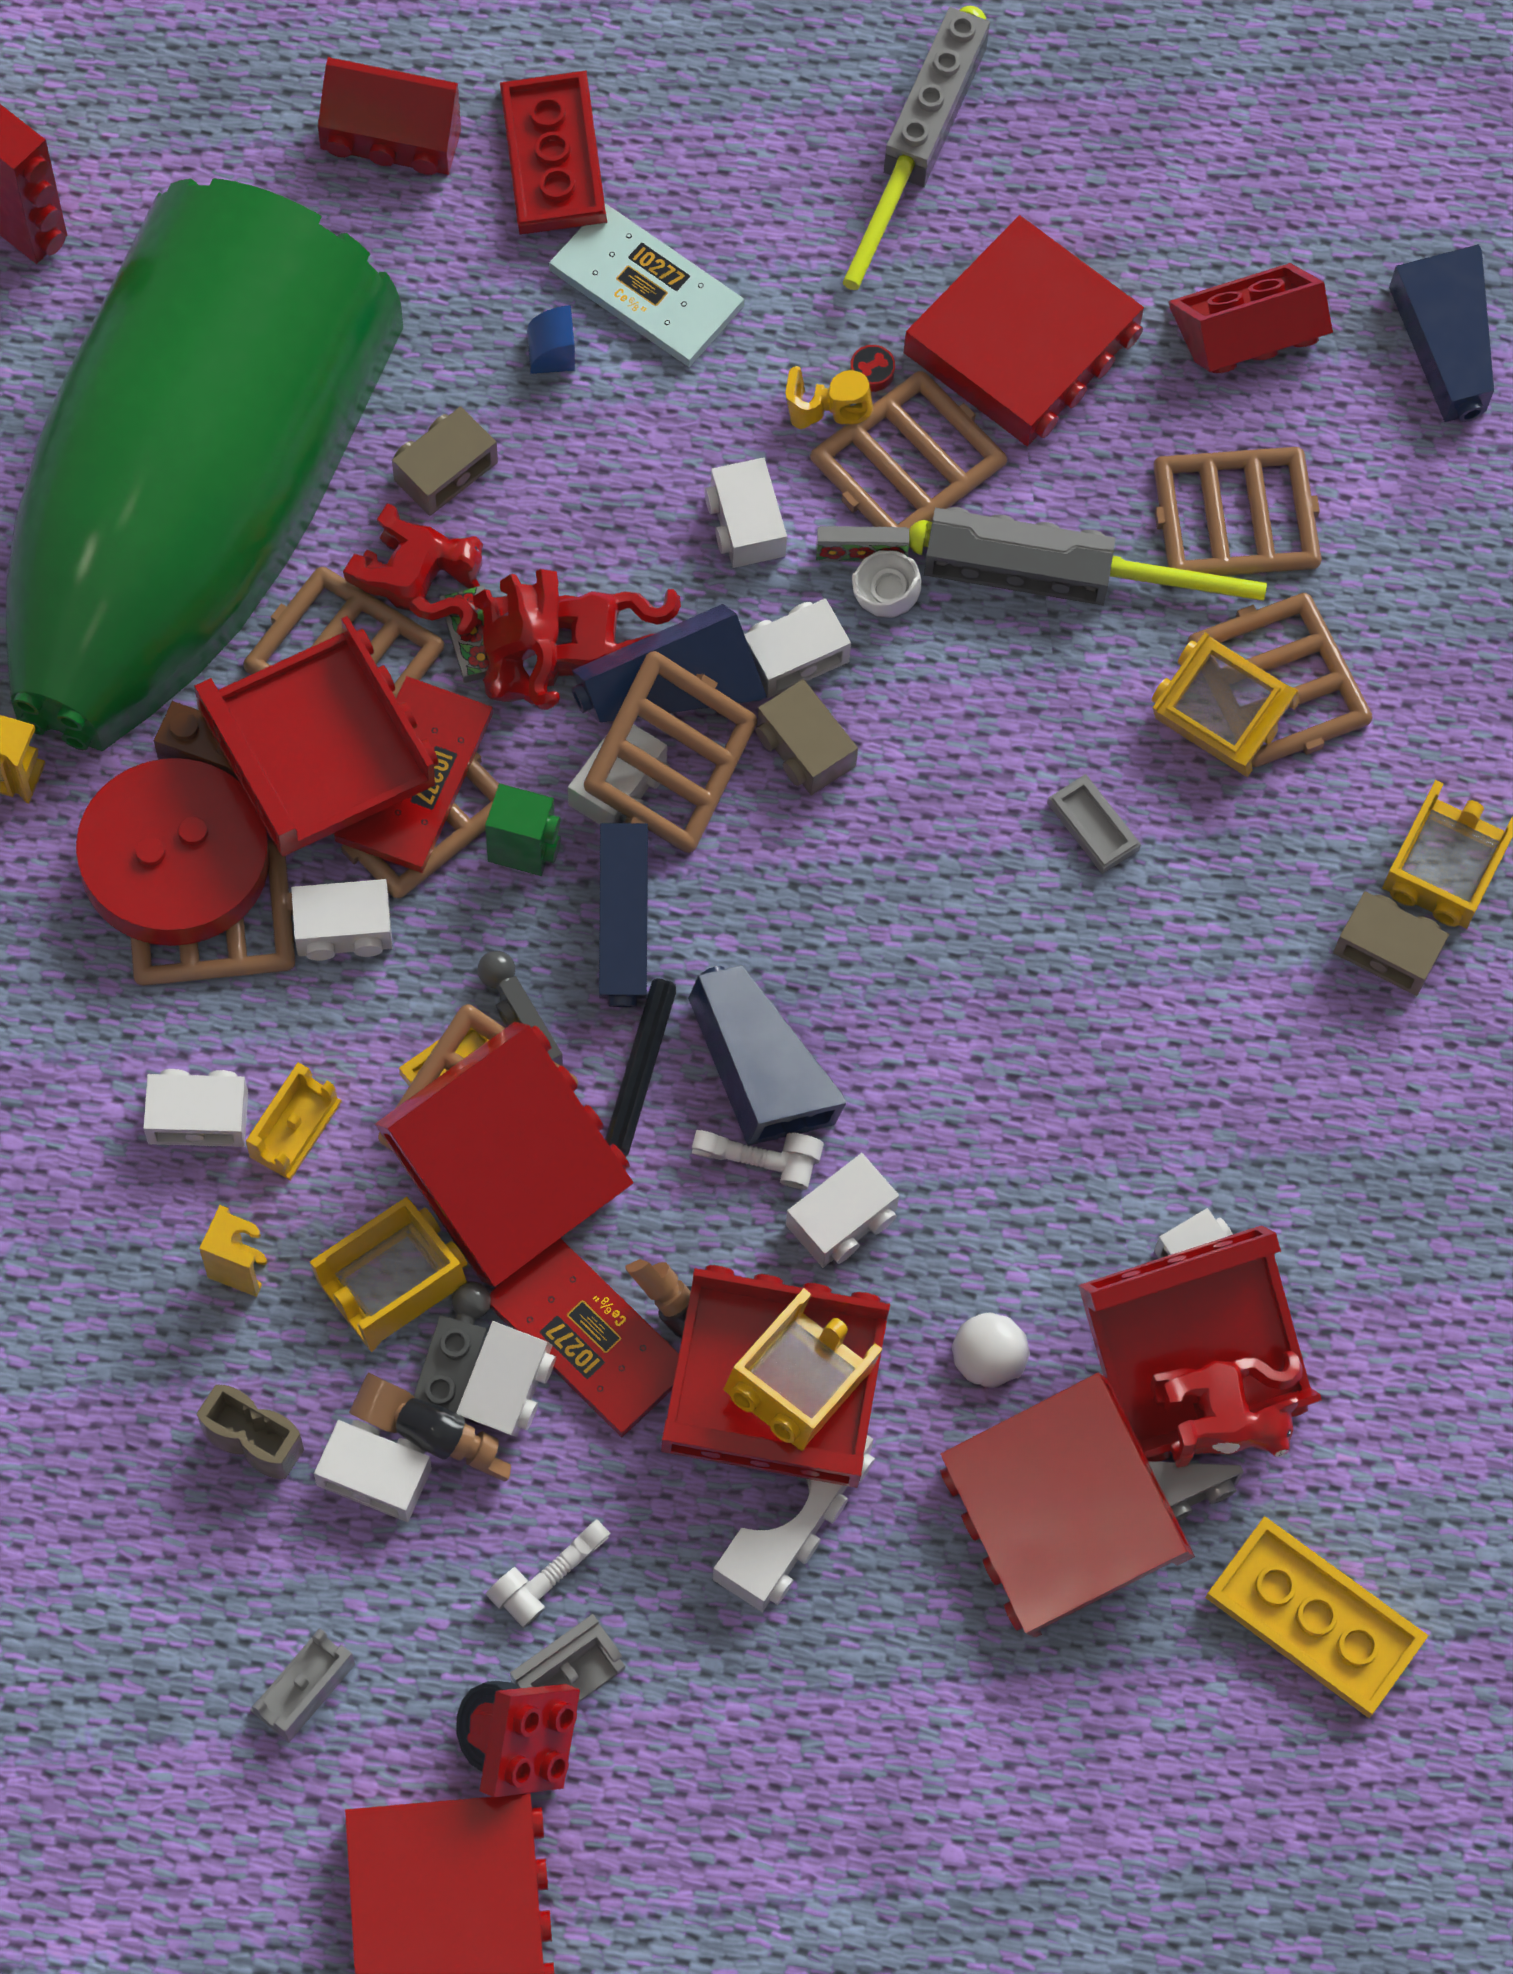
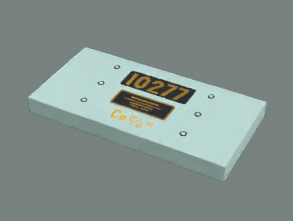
[549,203,744,368]

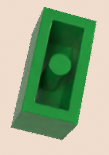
[485,783,561,876]

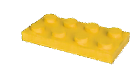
[1205,1516,1429,1718]

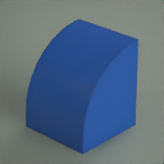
[527,305,575,374]

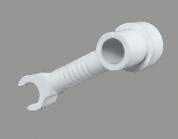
[692,1130,824,1190]
[486,1519,611,1628]

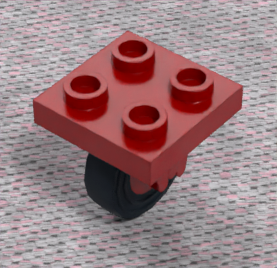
[456,1681,580,1797]

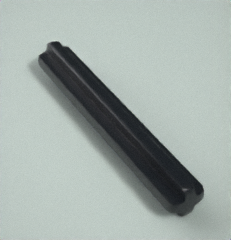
[605,978,676,1157]

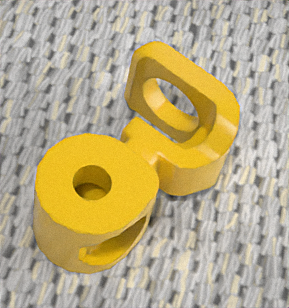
[785,366,873,429]

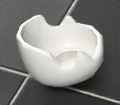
[852,550,922,618]
[951,1313,1030,1388]

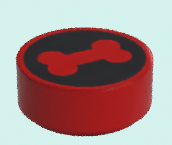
[850,345,895,392]

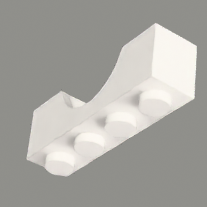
[713,1435,875,1613]

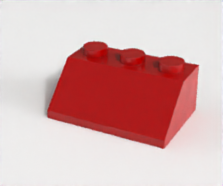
[318,57,461,175]
[1168,263,1333,373]

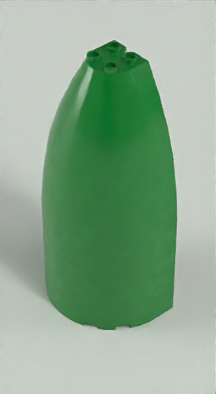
[6,178,403,751]

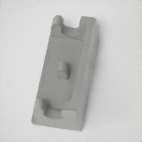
[510,1614,625,1702]
[250,1629,355,1743]

